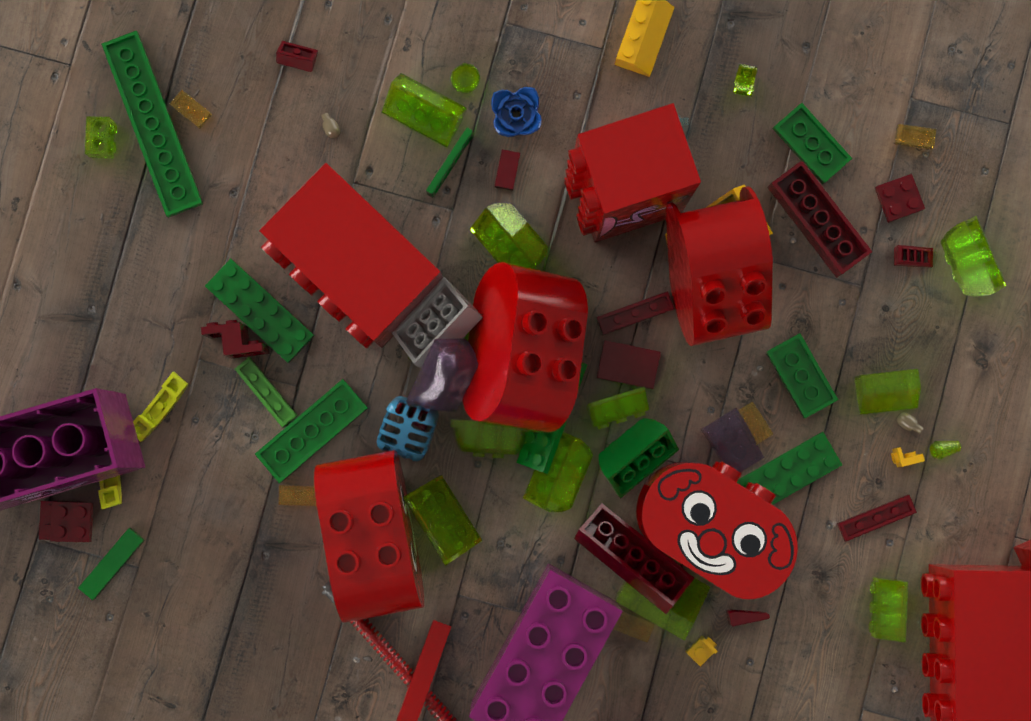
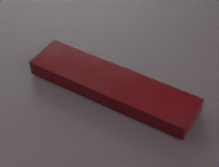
[596,291,675,335]
[837,494,917,542]

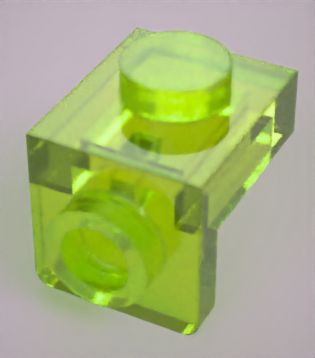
[733,64,758,97]

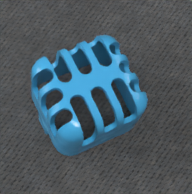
[376,396,439,461]

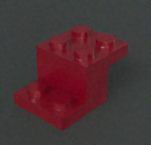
[201,320,270,359]
[39,501,93,542]

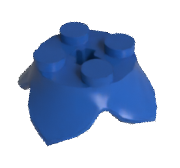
[491,87,542,137]

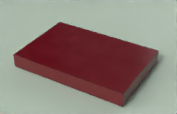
[597,340,661,389]

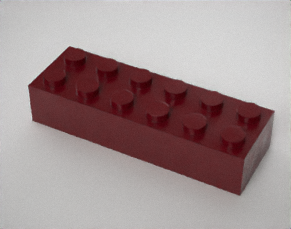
[767,161,872,278]
[574,503,695,614]

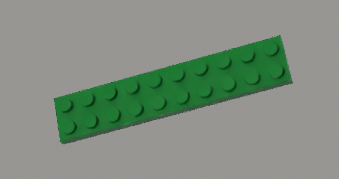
[101,30,203,218]

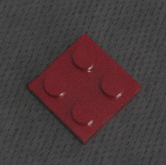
[875,174,925,223]

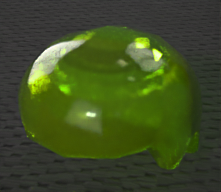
[451,63,480,93]

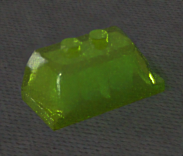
[470,202,548,269]
[941,216,1006,297]
[450,419,529,458]
[523,432,593,512]

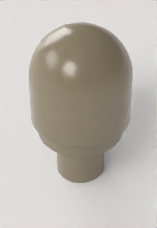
[321,113,340,139]
[897,412,923,434]

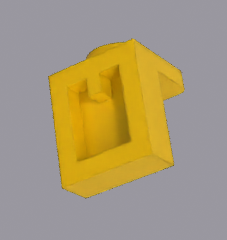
[891,447,925,467]
[686,636,718,667]

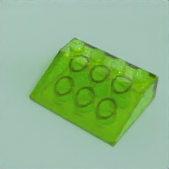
[403,475,483,566]
[614,579,710,641]

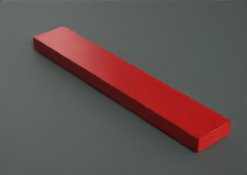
[396,620,451,721]

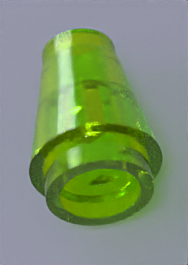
[930,440,961,460]

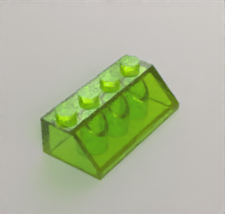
[381,73,467,147]

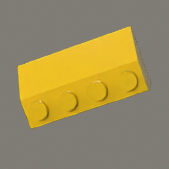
[615,0,675,77]

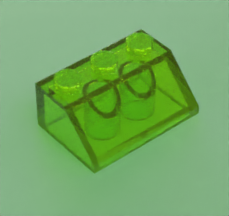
[855,369,921,415]
[586,387,649,430]
[869,577,908,642]

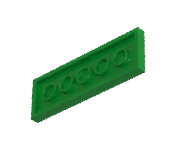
[205,258,315,363]
[516,362,588,474]
[255,379,368,483]
[737,432,842,505]

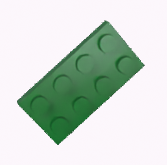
[772,103,853,184]
[766,333,838,419]

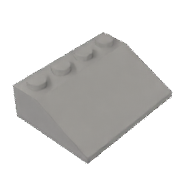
[392,277,482,374]

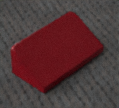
[276,41,318,72]

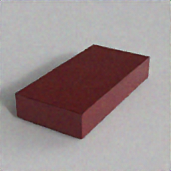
[495,149,520,191]

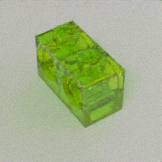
[85,116,117,159]

